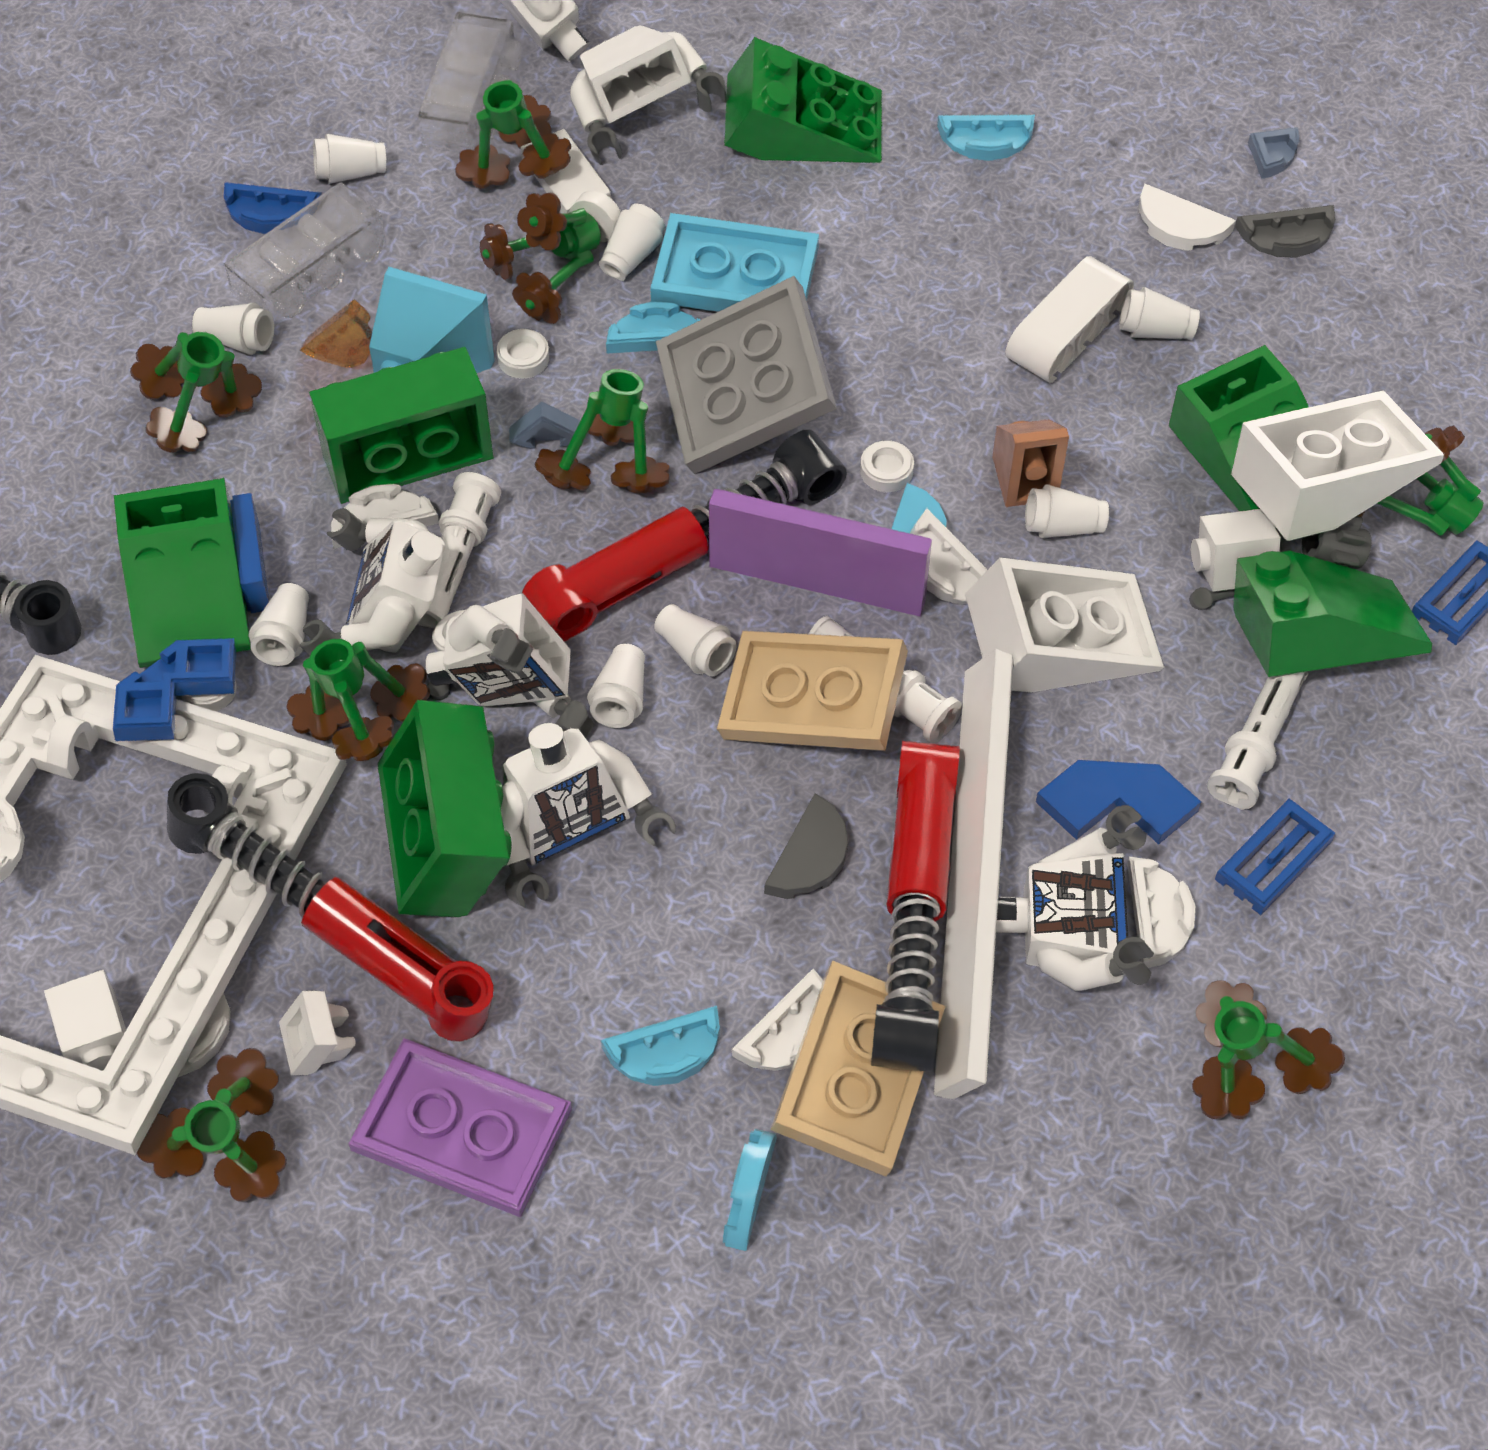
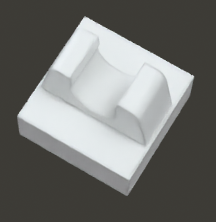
[279,991,356,1075]

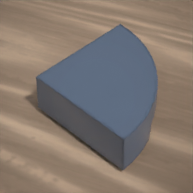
[1248,127,1299,179]
[509,401,580,448]

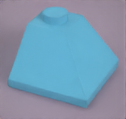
[369,267,495,373]

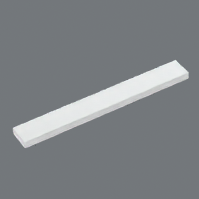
[934,649,1013,1099]

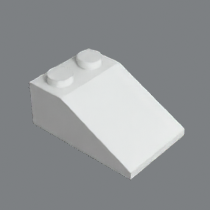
[1231,391,1444,541]
[965,558,1164,692]

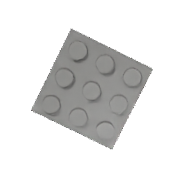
[656,276,837,474]

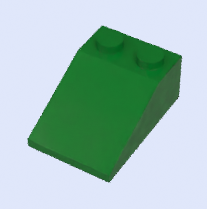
[1233,550,1432,677]

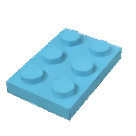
[650,213,819,312]

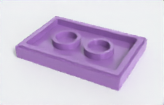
[349,1038,572,1217]

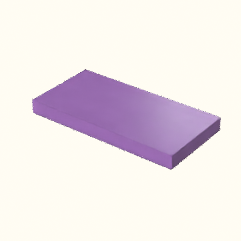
[709,489,932,617]

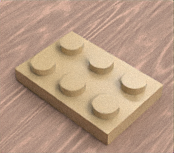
[717,631,908,751]
[770,961,945,1177]

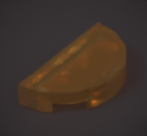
[300,299,372,368]

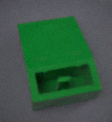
[724,37,882,163]
[1168,345,1309,530]
[114,478,251,668]

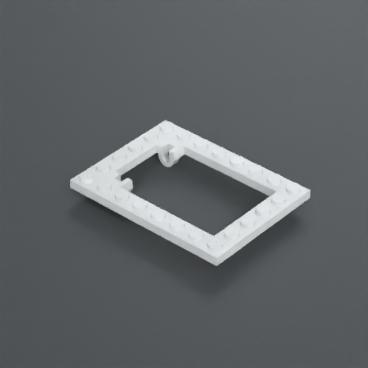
[0,655,347,1155]

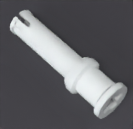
[418,472,502,628]
[809,616,962,744]
[1207,671,1308,810]

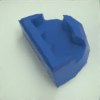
[224,182,323,234]

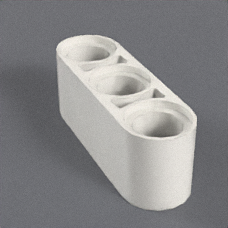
[1005,256,1134,383]

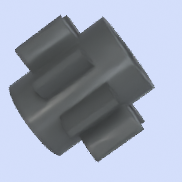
[1302,516,1372,569]

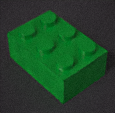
[309,347,494,504]
[377,700,512,917]

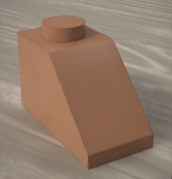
[992,419,1069,507]

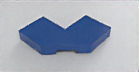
[113,638,236,741]
[1036,760,1201,844]

